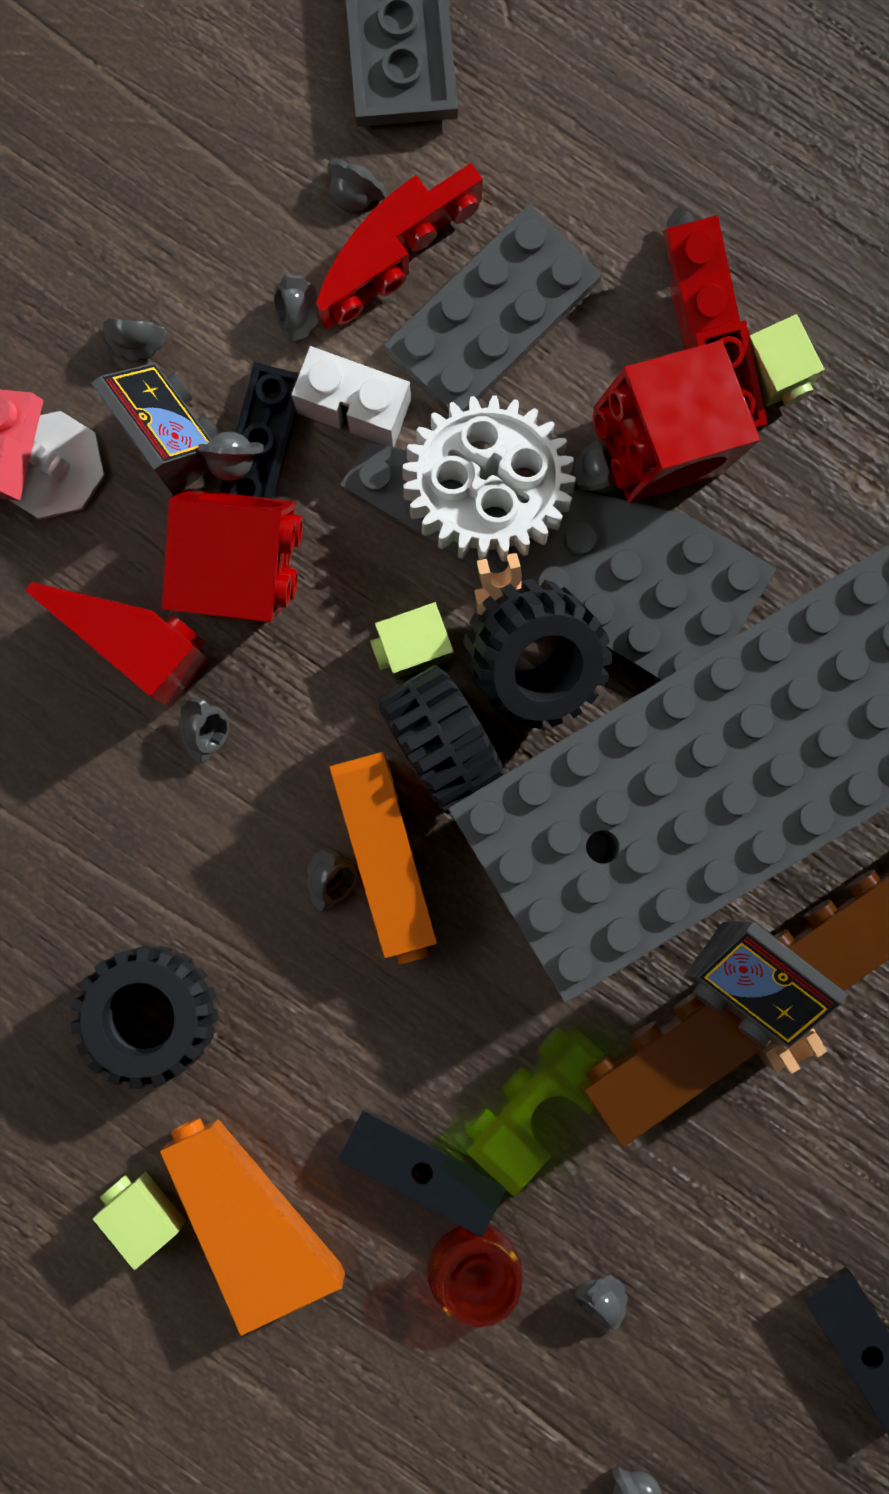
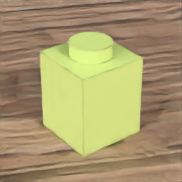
[750,314,825,407]
[370,602,454,680]
[93,1171,186,1270]

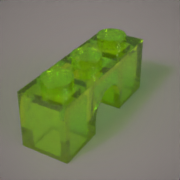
[464,1024,605,1197]

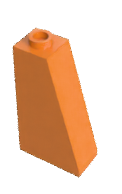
[329,752,437,965]
[160,1117,345,1336]

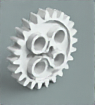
[403,395,576,562]

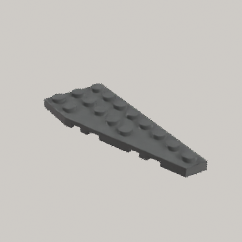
[340,441,777,682]

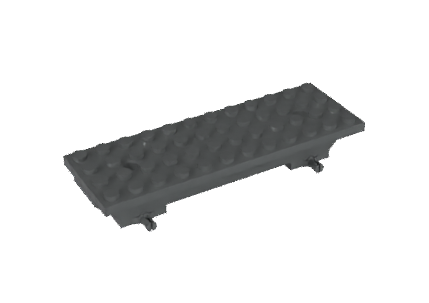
[448,545,889,1003]

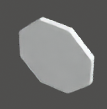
[8,411,106,520]

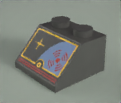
[91,363,219,496]
[684,921,848,1048]

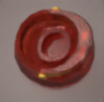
[427,1226,523,1327]

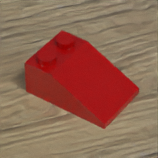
[25,582,211,708]

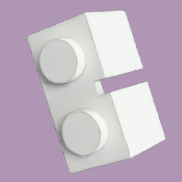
[291,346,411,447]

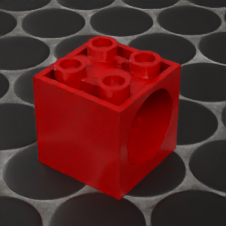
[593,340,760,504]
[162,489,303,622]

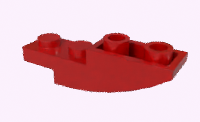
[316,163,483,330]
[662,215,768,427]

